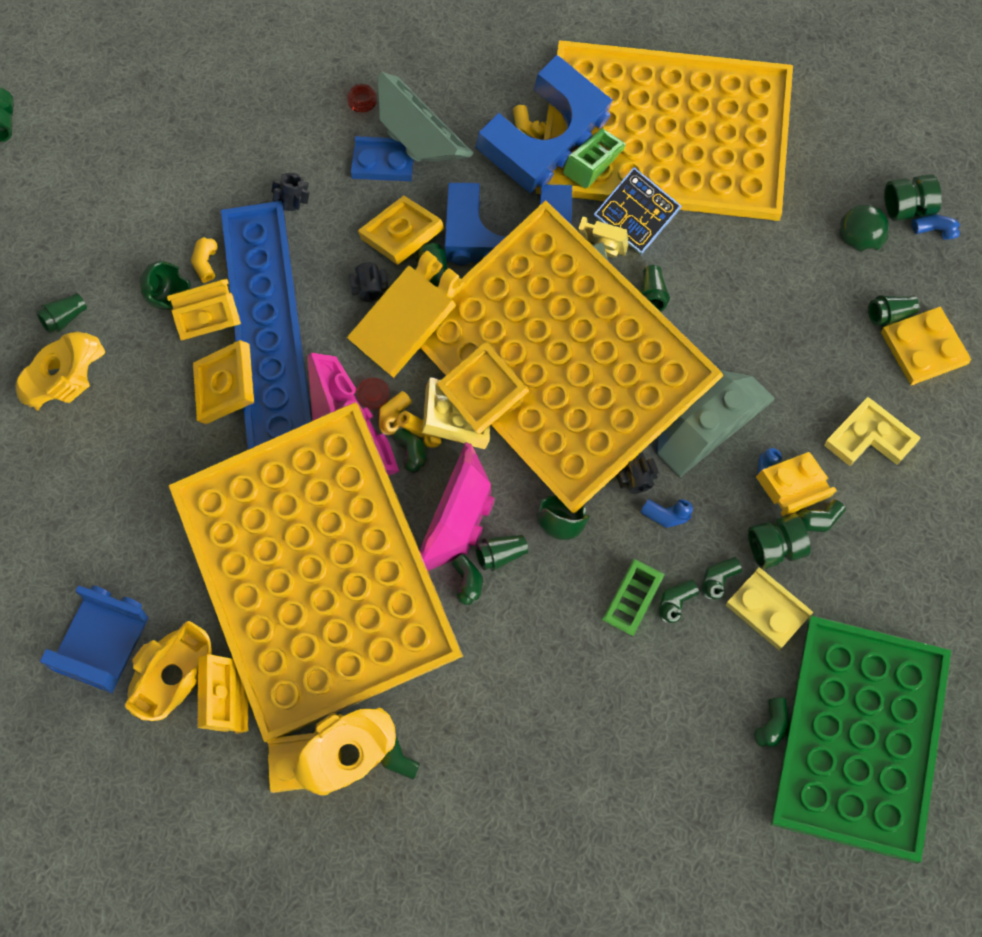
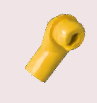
[513,105,546,140]
[191,237,218,283]
[378,391,412,436]
[397,411,441,448]

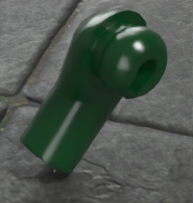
[393,427,426,473]
[796,499,846,532]
[452,554,483,605]
[701,557,742,600]
[658,579,699,623]
[754,698,789,747]
[381,737,420,780]

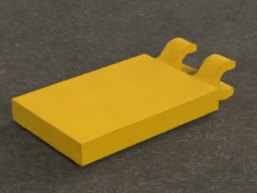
[347,251,465,378]

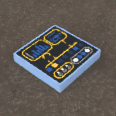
[594,167,682,255]

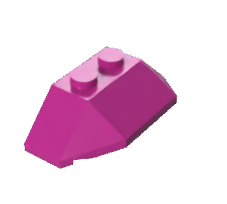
[419,442,495,571]

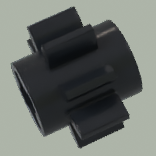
[271,173,310,211]
[349,262,389,302]
[616,453,659,494]

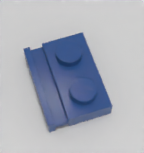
[351,136,414,181]

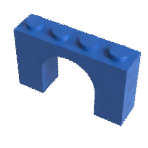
[475,55,613,194]
[445,183,572,265]

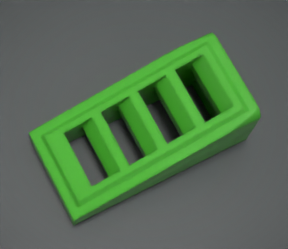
[563,128,626,188]
[602,559,665,636]

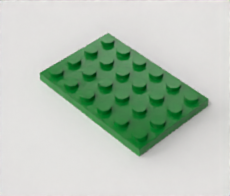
[770,616,952,864]

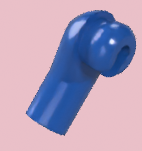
[912,214,960,240]
[641,499,693,528]

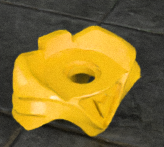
[15,331,105,411]
[125,621,212,721]
[293,708,396,795]

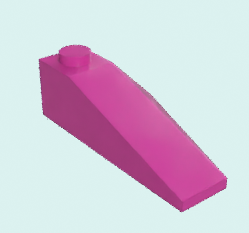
[307,353,399,476]

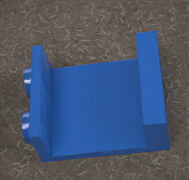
[40,585,149,693]

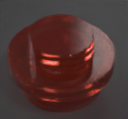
[347,83,377,113]
[357,377,389,409]

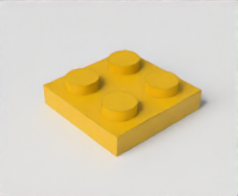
[358,195,445,265]
[881,306,971,385]
[193,340,254,424]
[437,341,529,434]

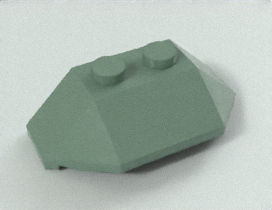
[378,72,474,162]
[657,370,775,478]

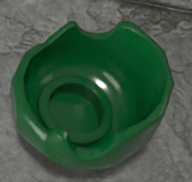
[840,205,888,252]
[139,261,190,310]
[536,496,590,540]

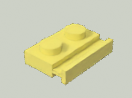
[579,217,629,258]
[726,567,813,651]

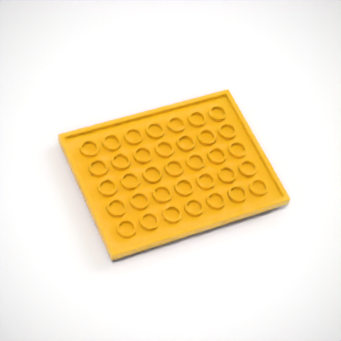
[536,40,793,221]
[420,200,723,514]
[169,402,463,742]

